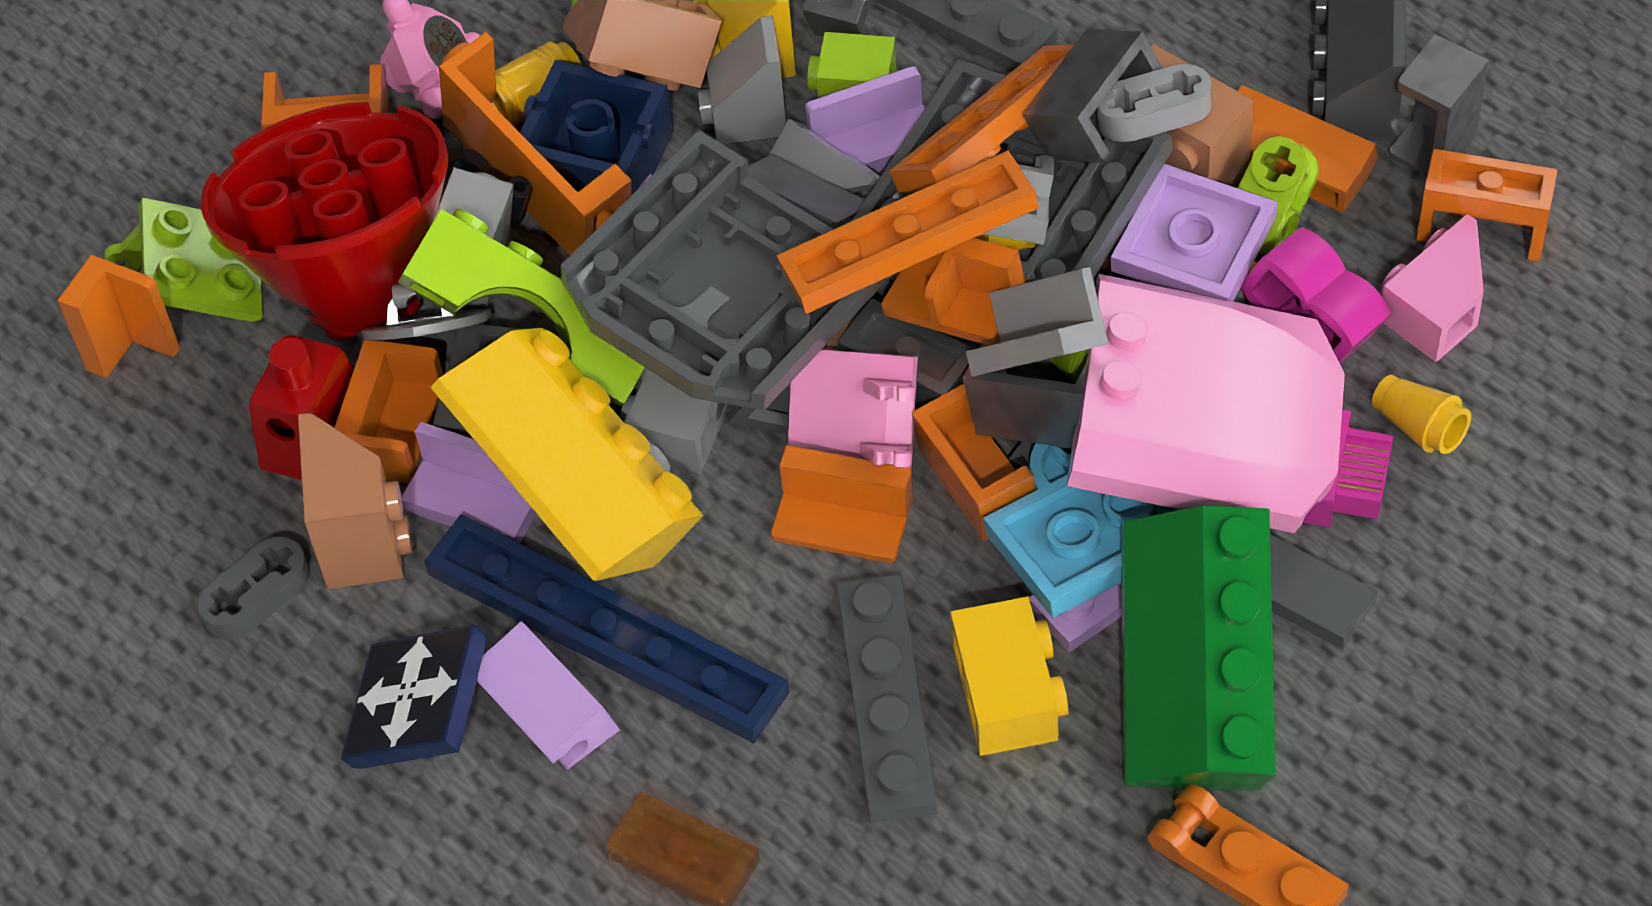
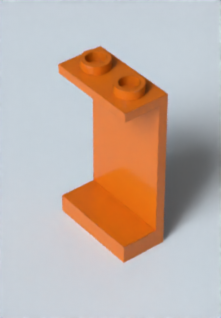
[439,32,632,256]

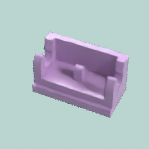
[477,621,620,770]

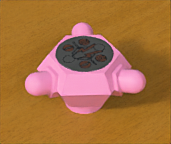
[380,0,480,119]

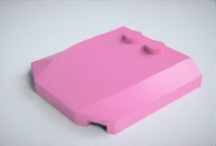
[1067,274,1345,533]

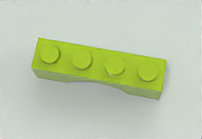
[398,208,645,410]

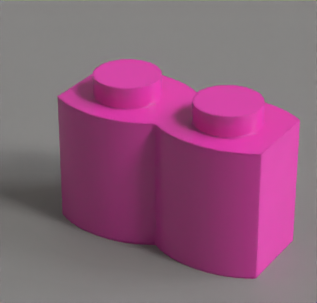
[1241,227,1391,364]

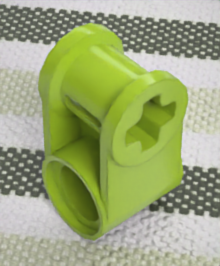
[1238,136,1319,256]

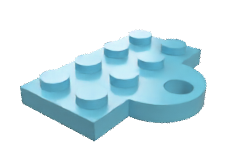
[983,443,1179,618]

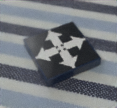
[341,625,487,769]

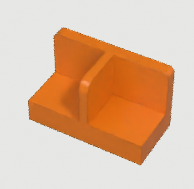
[881,238,1025,346]

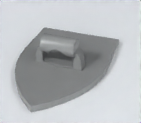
[361,284,492,340]

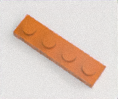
[889,44,1075,192]
[776,150,1039,314]

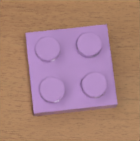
[1111,164,1277,302]

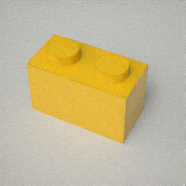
[950,596,1069,756]

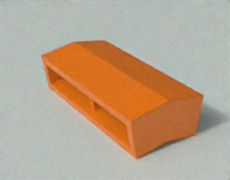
[1238,85,1379,213]

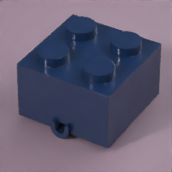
[519,60,674,195]

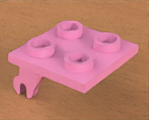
[788,349,918,473]

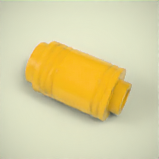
[491,41,582,127]

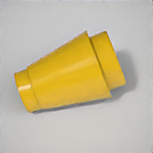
[1372,375,1471,454]

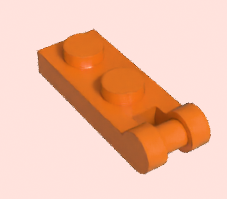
[1147,784,1349,906]

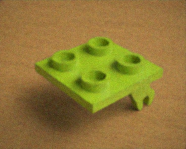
[104,198,263,322]

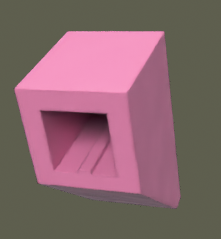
[1380,214,1484,362]

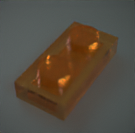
[606,792,760,906]

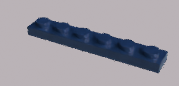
[424,514,789,744]

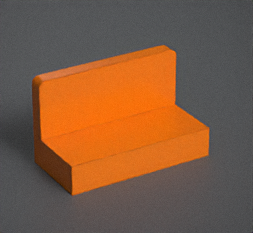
[57,254,180,378]
[771,445,913,563]

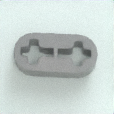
[1097,64,1212,142]

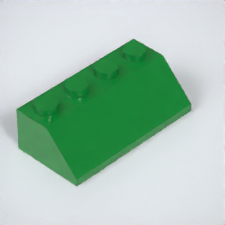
[1121,505,1276,790]

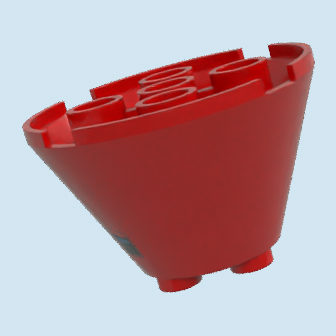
[201,102,448,340]

